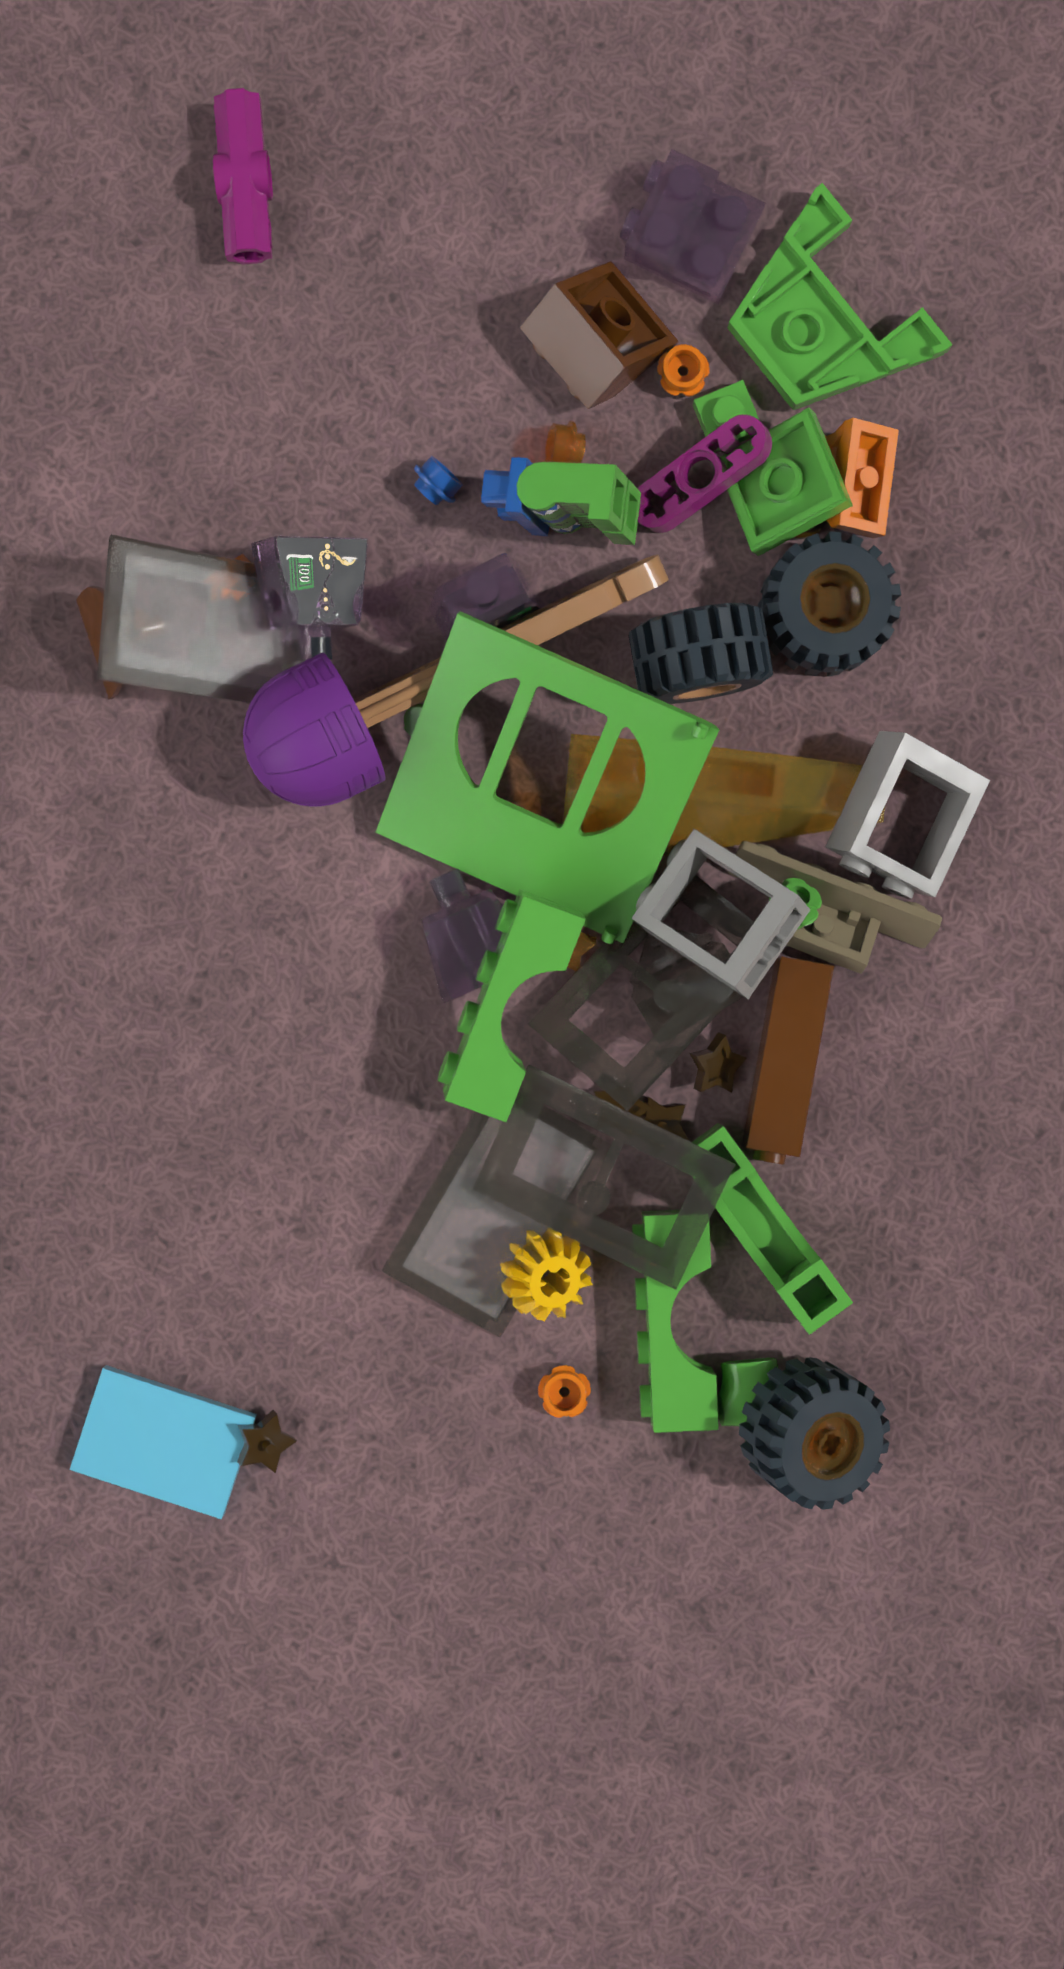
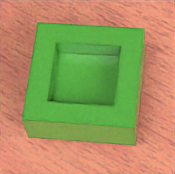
[693,380,760,453]

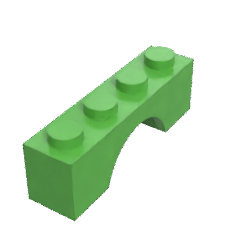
[437,889,586,1122]
[676,1123,853,1335]
[632,1208,719,1433]

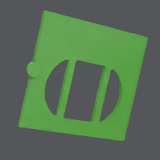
[375,611,719,944]

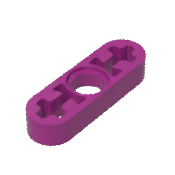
[638,414,772,533]

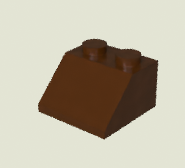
[520,261,679,409]

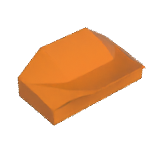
[825,418,899,539]

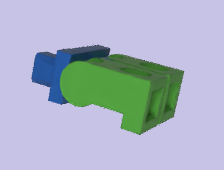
[481,457,641,545]

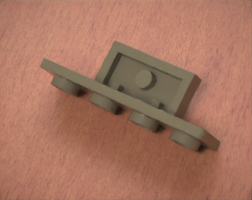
[728,841,942,974]

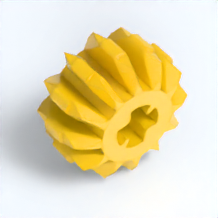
[500,1227,593,1322]

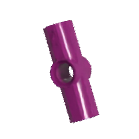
[213,88,273,265]

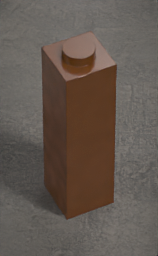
[742,956,834,1165]

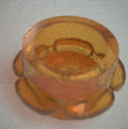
[545,420,586,463]

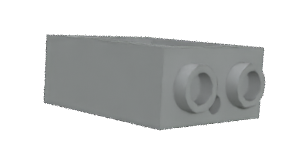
[825,731,990,900]
[632,829,810,999]

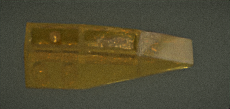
[563,734,885,857]

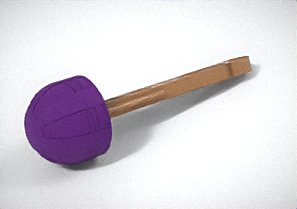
[243,554,669,807]

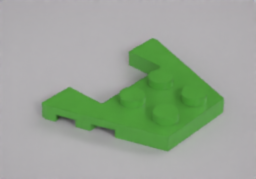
[727,183,952,410]

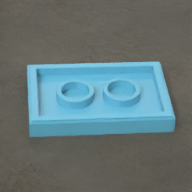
[69,1365,257,1519]

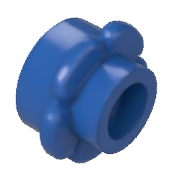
[414,456,463,506]

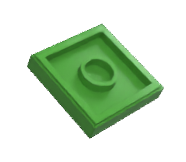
[720,408,853,556]

